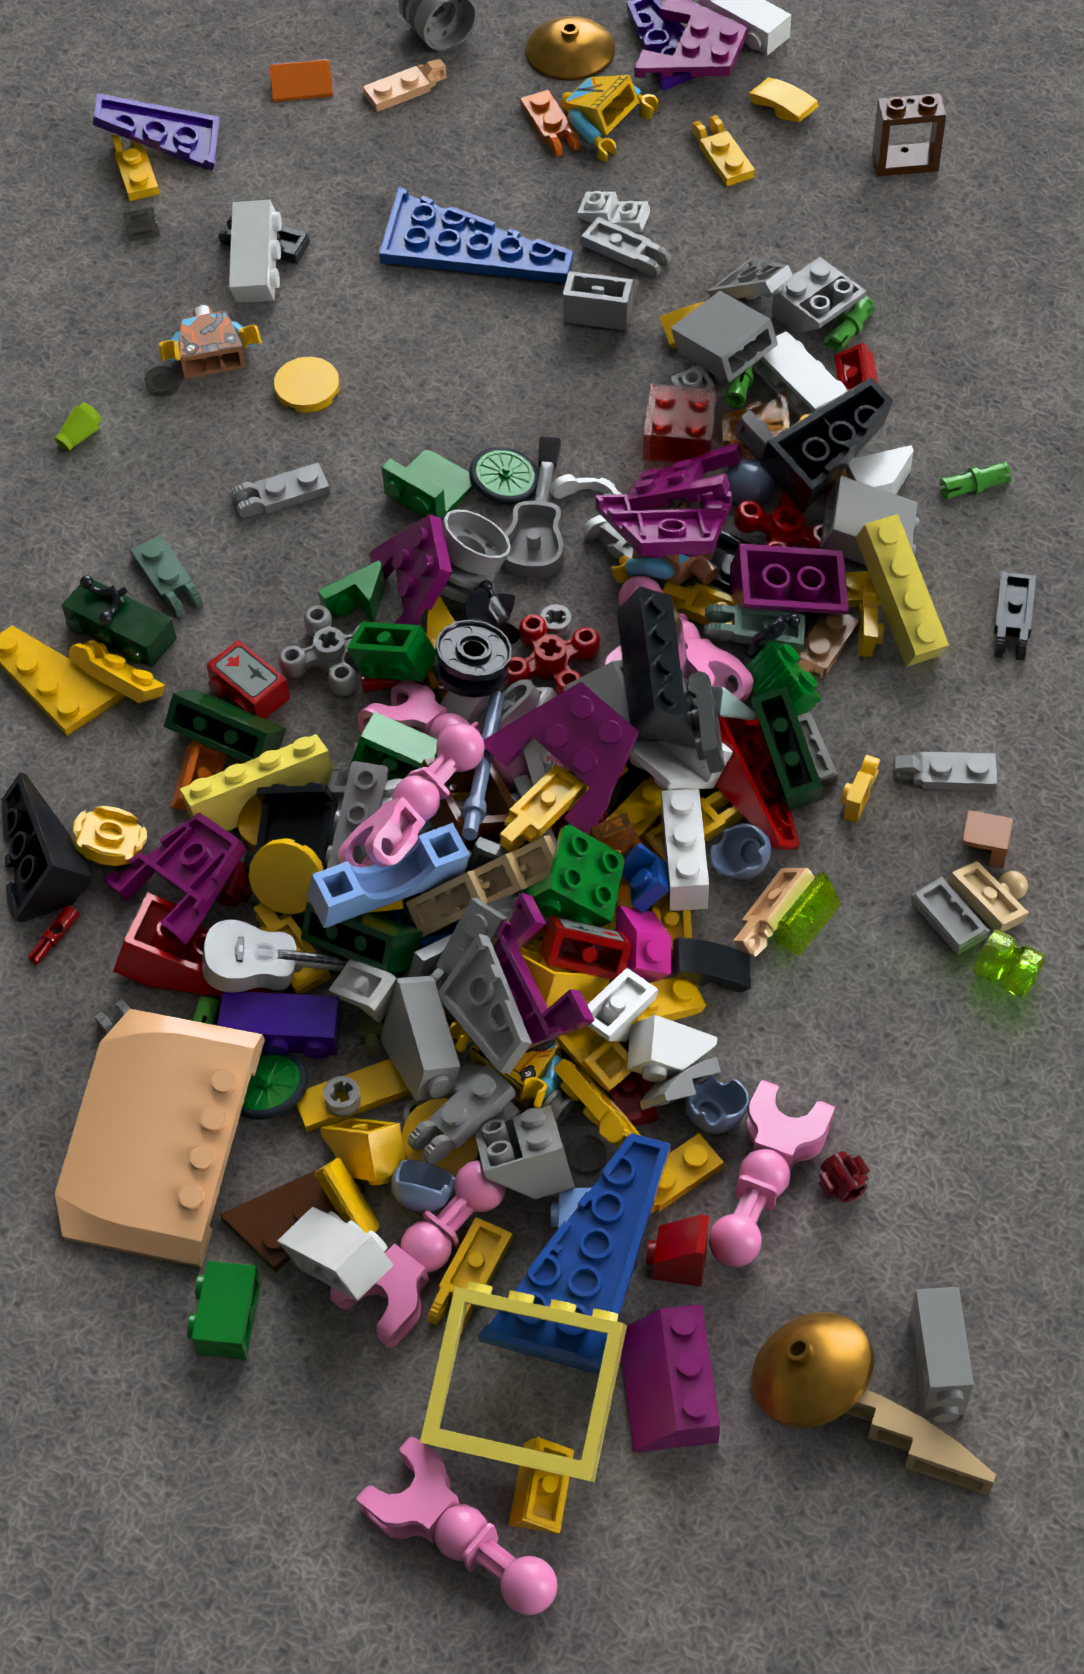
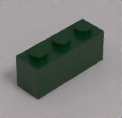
[62,579,177,668]
[751,686,824,811]
[163,689,286,762]
[301,902,423,973]

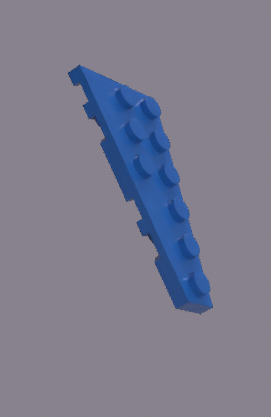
[379,187,573,283]
[478,1133,670,1375]

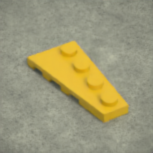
[0,625,125,736]

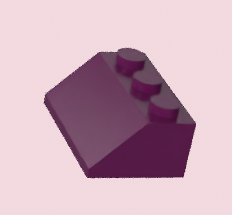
[730,543,849,615]
[621,1304,720,1452]

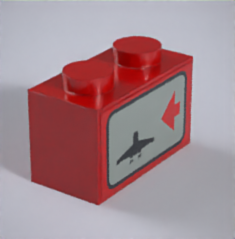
[206,640,290,719]
[539,915,633,980]

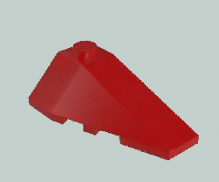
[715,716,800,850]
[113,892,272,998]

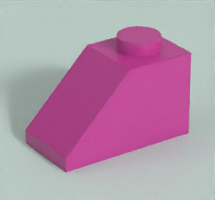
[615,905,671,983]

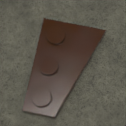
[220,1169,365,1273]

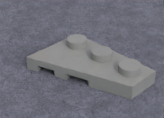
[707,258,793,300]
[438,934,532,1074]

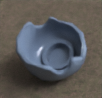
[726,459,775,507]
[710,823,771,881]
[684,1076,750,1134]
[391,1159,455,1213]

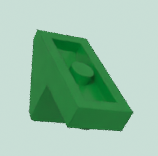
[318,560,386,622]

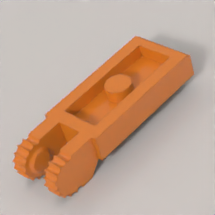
[520,90,580,157]

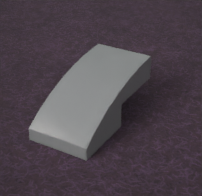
[640,1057,721,1110]

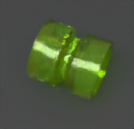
[973,929,1046,999]

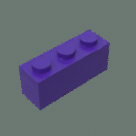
[217,991,342,1059]

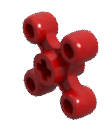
[734,491,823,549]
[504,614,600,695]

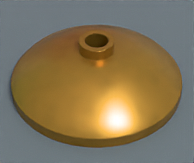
[526,16,615,81]
[751,1312,874,1428]

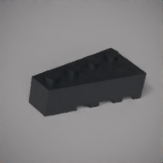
[760,377,893,513]

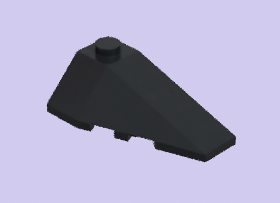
[1,772,92,922]

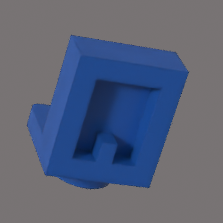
[622,843,670,913]

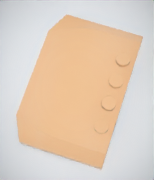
[55,1009,265,1268]

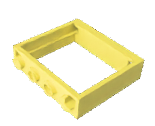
[420,1281,627,1482]

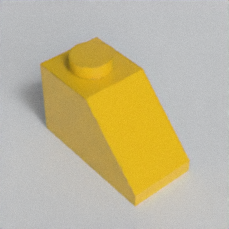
[320,1118,406,1185]

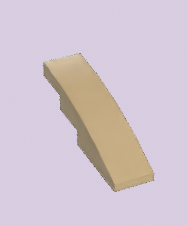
[405,835,556,937]
[845,1390,996,1496]

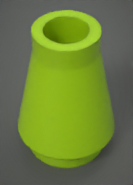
[54,402,102,452]

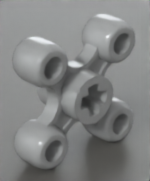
[279,605,360,697]

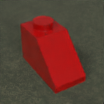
[646,1214,709,1287]

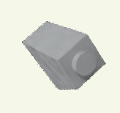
[380,976,460,1101]

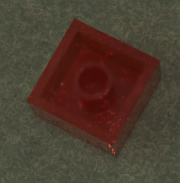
[643,384,718,463]

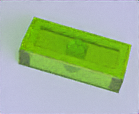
[776,872,841,955]

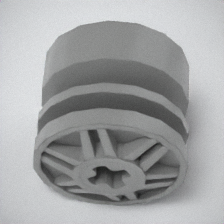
[398,0,478,51]
[441,509,511,603]

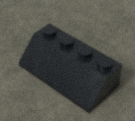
[617,587,698,749]

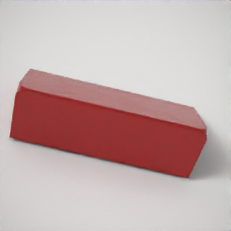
[834,342,878,391]

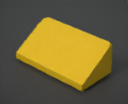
[314,1158,380,1233]
[509,1437,574,1534]

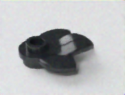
[463,586,520,645]

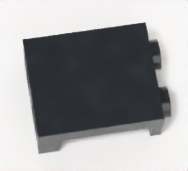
[243,782,339,875]

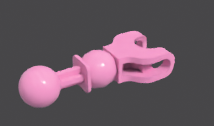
[618,576,754,702]
[358,680,531,787]
[338,723,484,867]
[709,1080,835,1267]
[330,1160,506,1348]
[355,1437,557,1615]

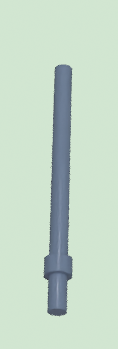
[462,692,504,840]

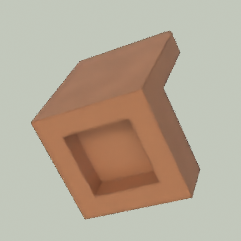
[962,810,1013,868]

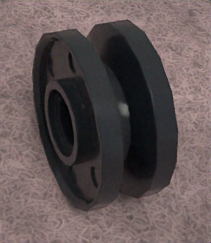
[433,620,512,698]

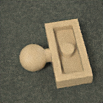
[947,861,1029,935]

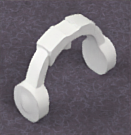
[550,474,621,540]

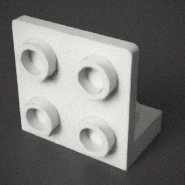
[629,731,733,790]

